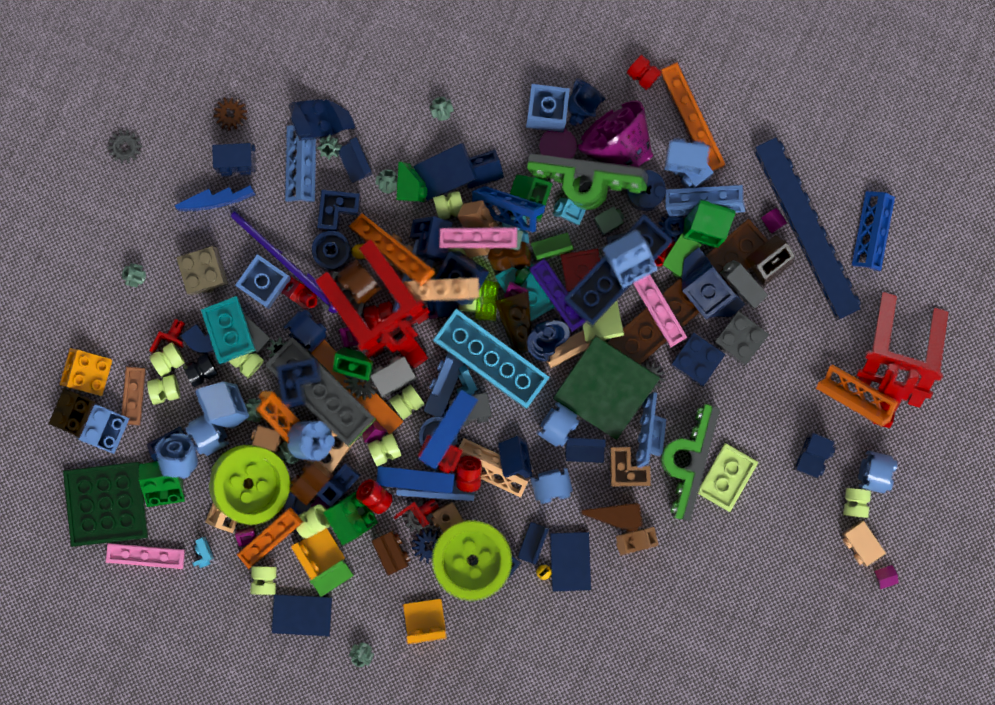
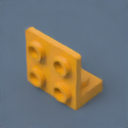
[59,348,112,396]
[291,528,345,580]
[403,599,447,644]

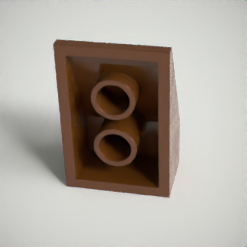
[580,503,642,532]

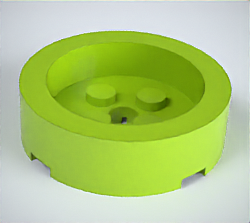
[209,445,290,524]
[433,521,512,600]

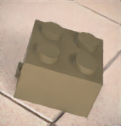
[176,246,228,296]

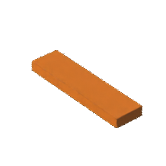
[236,508,303,569]

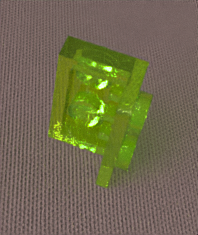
[475,280,498,321]

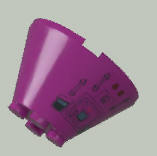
[578,100,654,168]

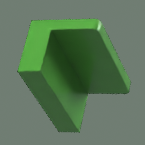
[531,233,574,262]
[663,233,701,278]
[309,560,354,597]

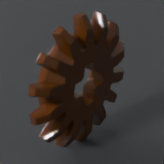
[213,97,248,131]

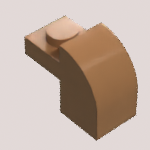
[616,527,659,556]

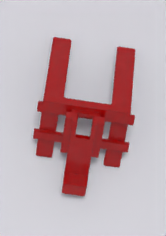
[316,240,430,369]
[855,292,949,428]

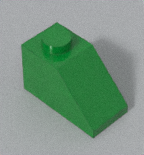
[396,162,427,202]
[333,347,373,381]

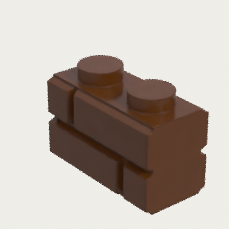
[371,531,411,576]

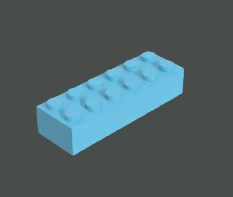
[432,309,550,409]

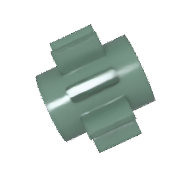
[429,97,454,121]
[317,134,342,160]
[376,169,398,193]
[122,263,146,288]
[267,337,288,358]
[245,398,266,422]
[277,441,300,464]
[349,643,374,667]

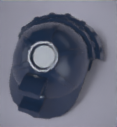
[568,78,605,126]
[527,318,570,361]

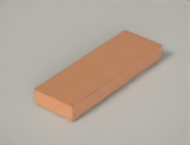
[121,367,146,426]

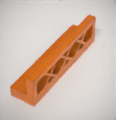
[816,364,898,427]
[256,391,307,461]

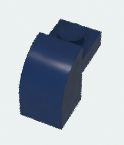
[181,324,215,354]
[317,462,361,507]

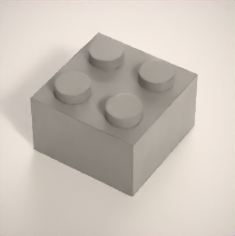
[371,356,417,398]

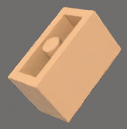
[842,521,886,566]

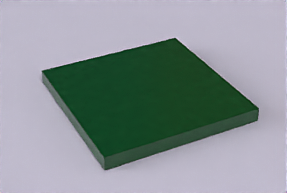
[553,335,660,440]
[63,461,149,547]

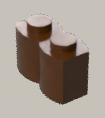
[488,241,531,271]
[289,461,333,505]

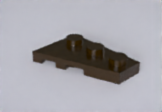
[495,291,532,354]

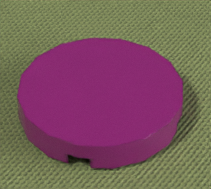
[539,129,577,159]

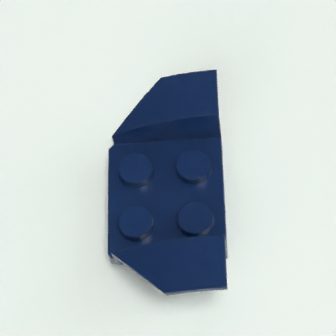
[288,99,356,141]
[681,247,745,319]

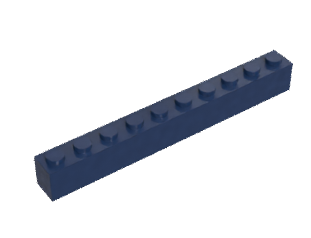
[753,137,861,320]

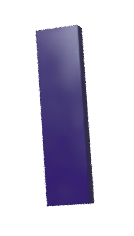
[529,258,586,332]

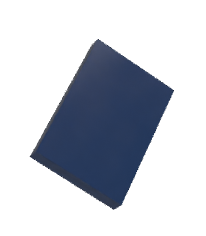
[413,143,477,201]
[550,532,591,592]
[272,594,332,637]

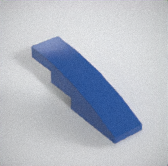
[175,186,256,211]
[419,390,478,469]
[376,466,455,494]

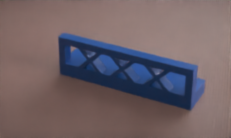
[472,186,545,233]
[852,191,895,271]

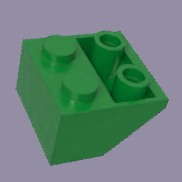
[508,174,553,222]
[683,200,736,248]
[139,461,185,507]
[323,491,378,546]

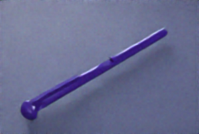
[230,211,337,313]

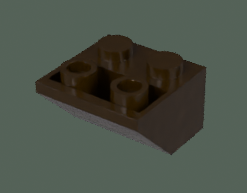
[746,235,795,287]
[48,388,95,438]

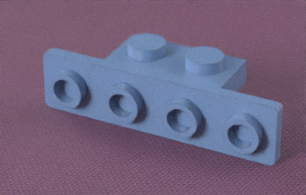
[424,353,464,417]
[636,392,666,468]

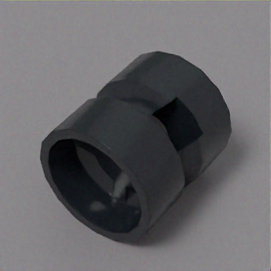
[183,353,219,388]

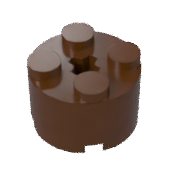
[337,259,381,304]

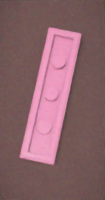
[440,228,517,248]
[633,274,688,348]
[106,543,185,569]

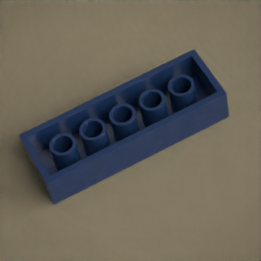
[563,214,672,327]

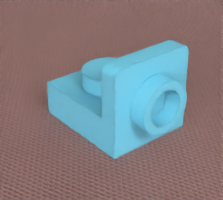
[553,198,586,225]
[457,365,478,395]
[192,537,214,568]

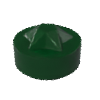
[514,266,531,286]

